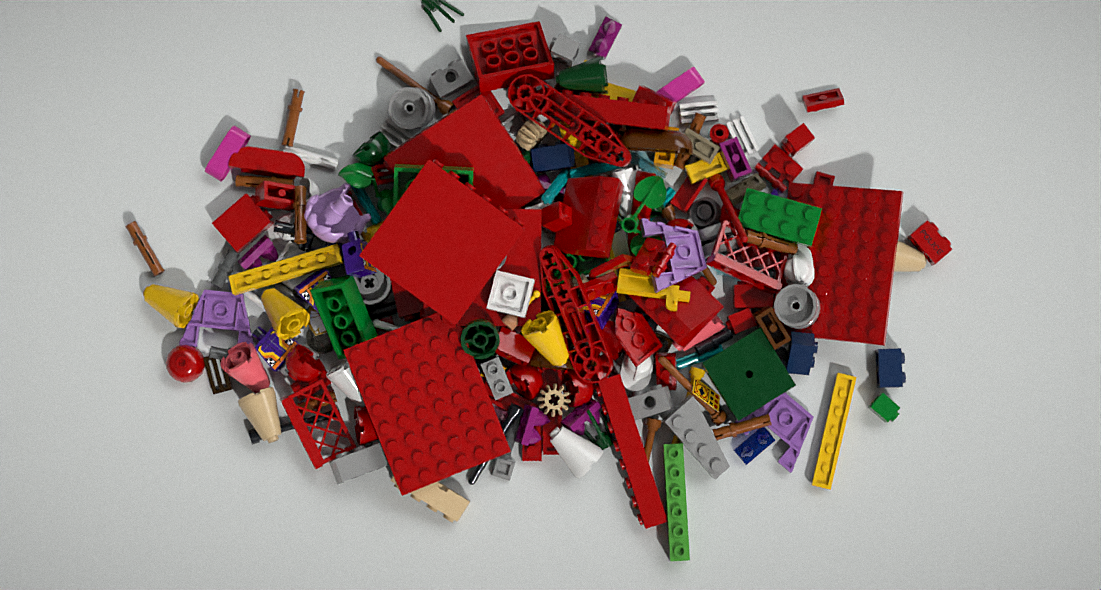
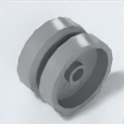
[388,87,436,129]
[698,222,740,259]
[354,268,392,306]
[774,284,820,329]

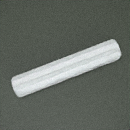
[283,145,339,169]

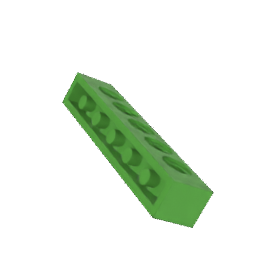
[662,443,690,561]

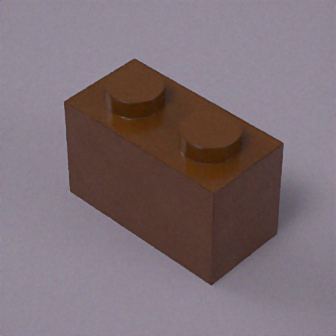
[752,305,791,350]

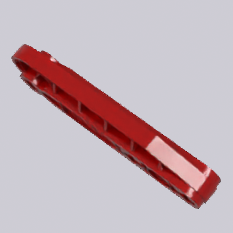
[508,74,631,167]
[539,245,613,384]

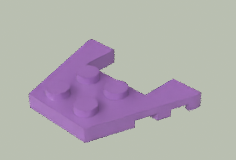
[639,218,707,292]
[179,289,254,347]
[733,393,814,473]

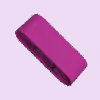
[656,67,705,102]
[205,125,251,182]

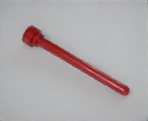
[709,174,748,243]

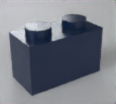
[531,141,576,173]
[785,331,818,375]
[875,348,906,388]

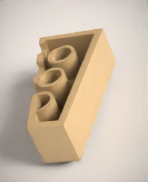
[390,475,470,523]

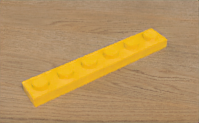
[228,244,343,295]
[811,373,857,490]

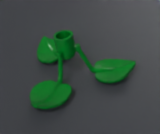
[338,163,395,215]
[617,176,667,260]

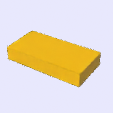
[684,152,727,185]

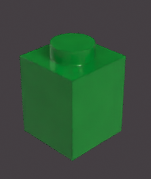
[868,393,900,423]

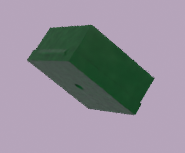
[702,328,796,421]

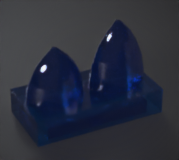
[733,427,775,465]

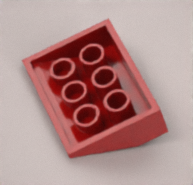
[466,21,554,93]
[554,176,624,259]
[627,264,724,349]

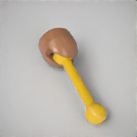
[501,290,540,331]

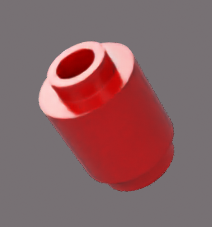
[708,124,729,146]

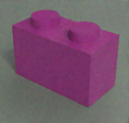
[718,137,752,183]

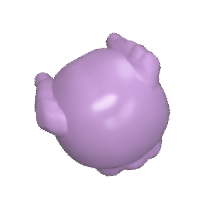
[304,183,371,244]

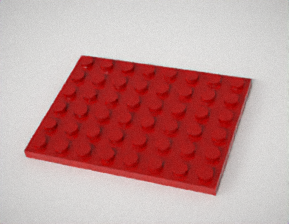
[773,182,904,346]
[343,312,511,496]

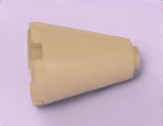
[894,241,927,272]
[238,387,281,443]

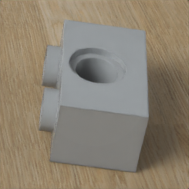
[549,33,580,67]
[430,59,474,100]
[480,355,513,400]
[628,384,675,420]

